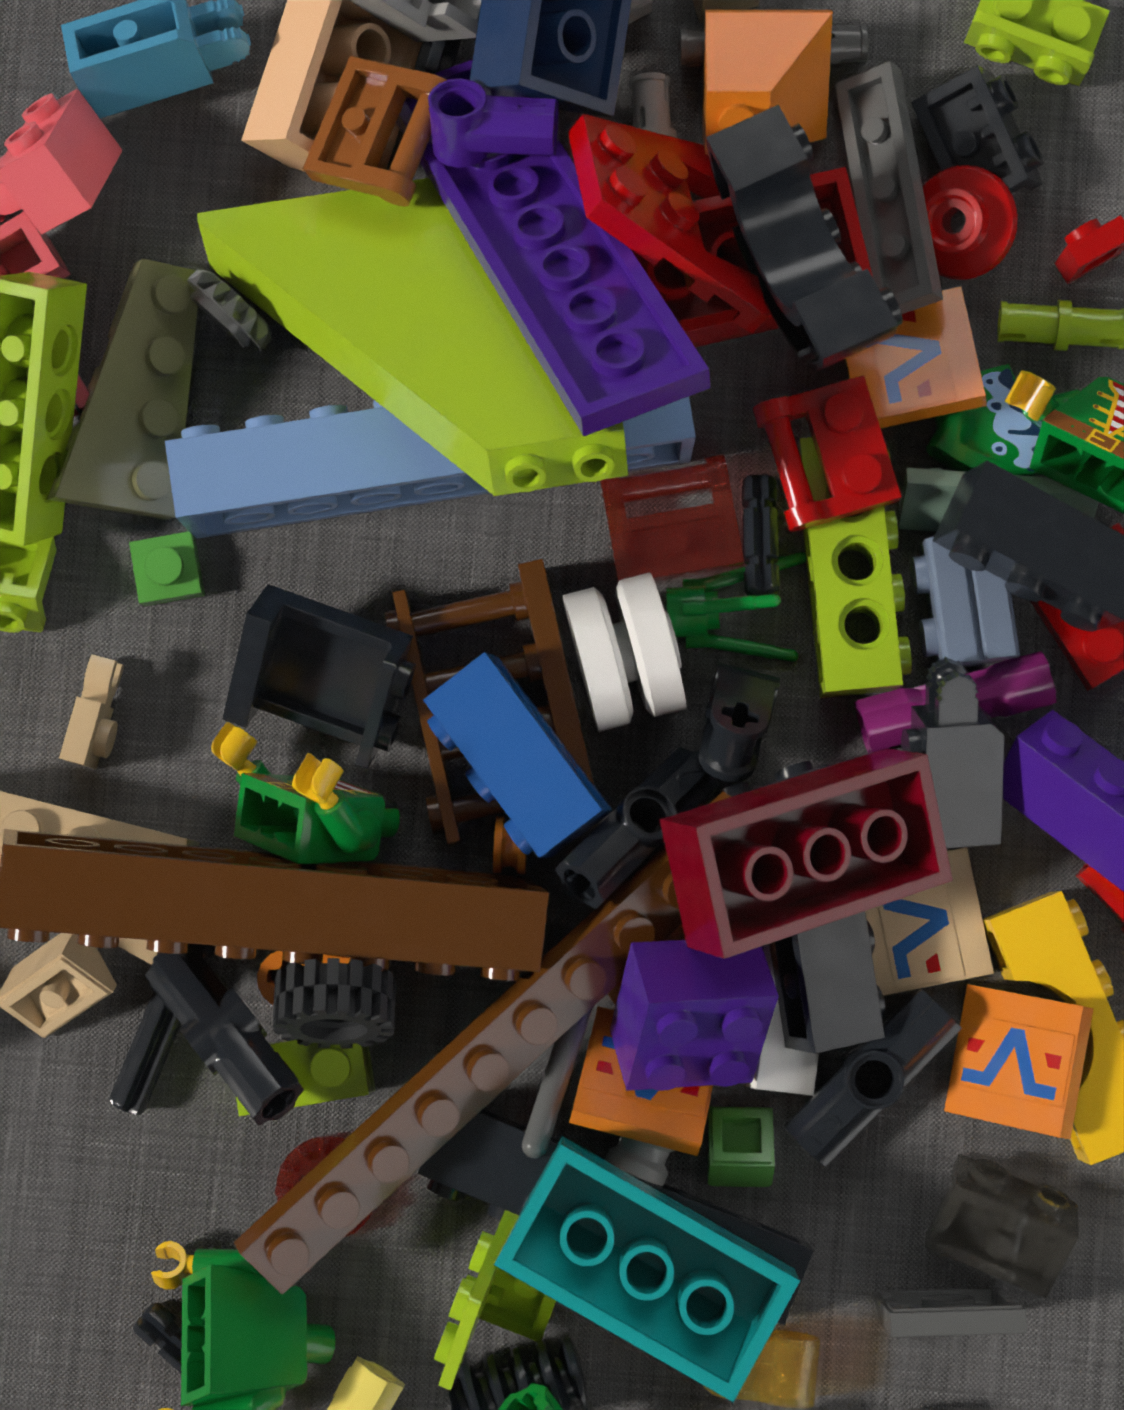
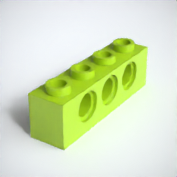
[0,272,87,546]
[797,437,912,698]

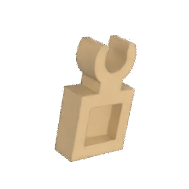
[59,654,124,769]

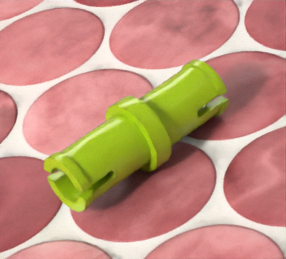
[997,300,1124,351]

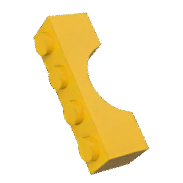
[983,891,1124,1165]

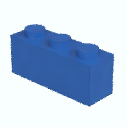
[423,652,613,858]

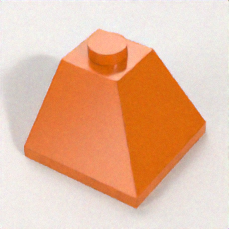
[702,10,833,155]

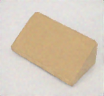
[0,933,117,1038]

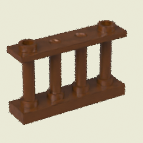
[385,559,594,846]

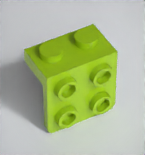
[434,1210,556,1391]

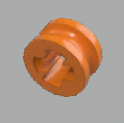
[493,816,527,875]

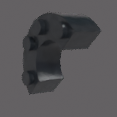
[706,104,903,371]

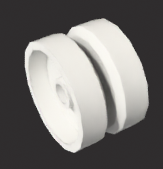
[563,572,687,732]

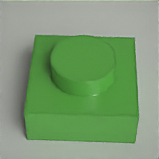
[129,531,205,607]

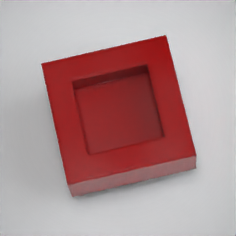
[1054,215,1124,284]

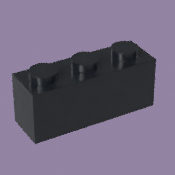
[933,460,1124,632]

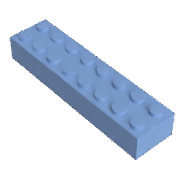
[165,396,696,539]

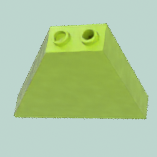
[197,156,629,496]

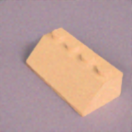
[241,0,422,172]

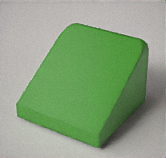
[707,1107,775,1187]

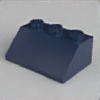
[470,0,632,117]

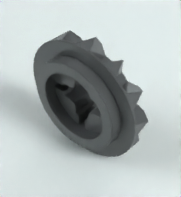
[187,269,272,351]

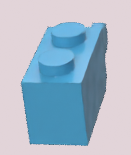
[61,0,251,119]

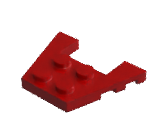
[568,114,769,333]

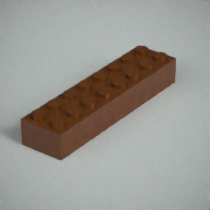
[0,829,549,981]

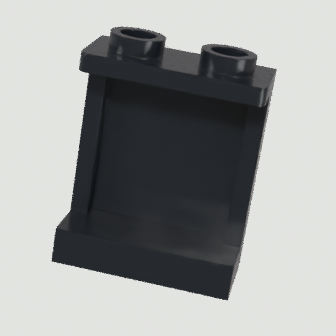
[222,584,416,769]

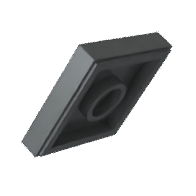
[874,1287,1027,1337]

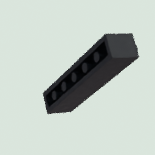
[417,1109,814,1325]

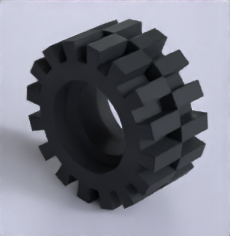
[273,958,396,1049]

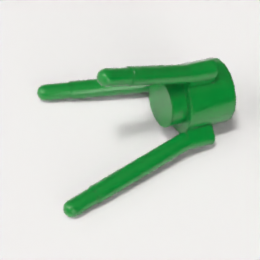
[666,552,807,662]

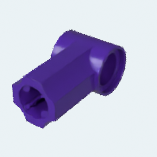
[428,78,559,168]

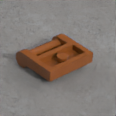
[302,56,446,207]

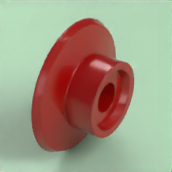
[923,165,1018,280]

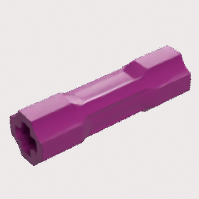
[854,651,1056,754]

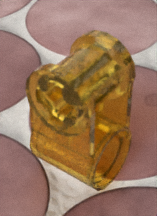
[703,1330,821,1408]

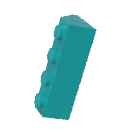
[494,1136,800,1403]

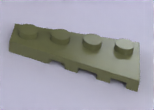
[47,259,198,520]

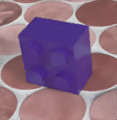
[610,940,779,1091]

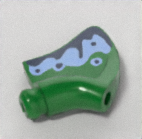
[926,364,1042,476]

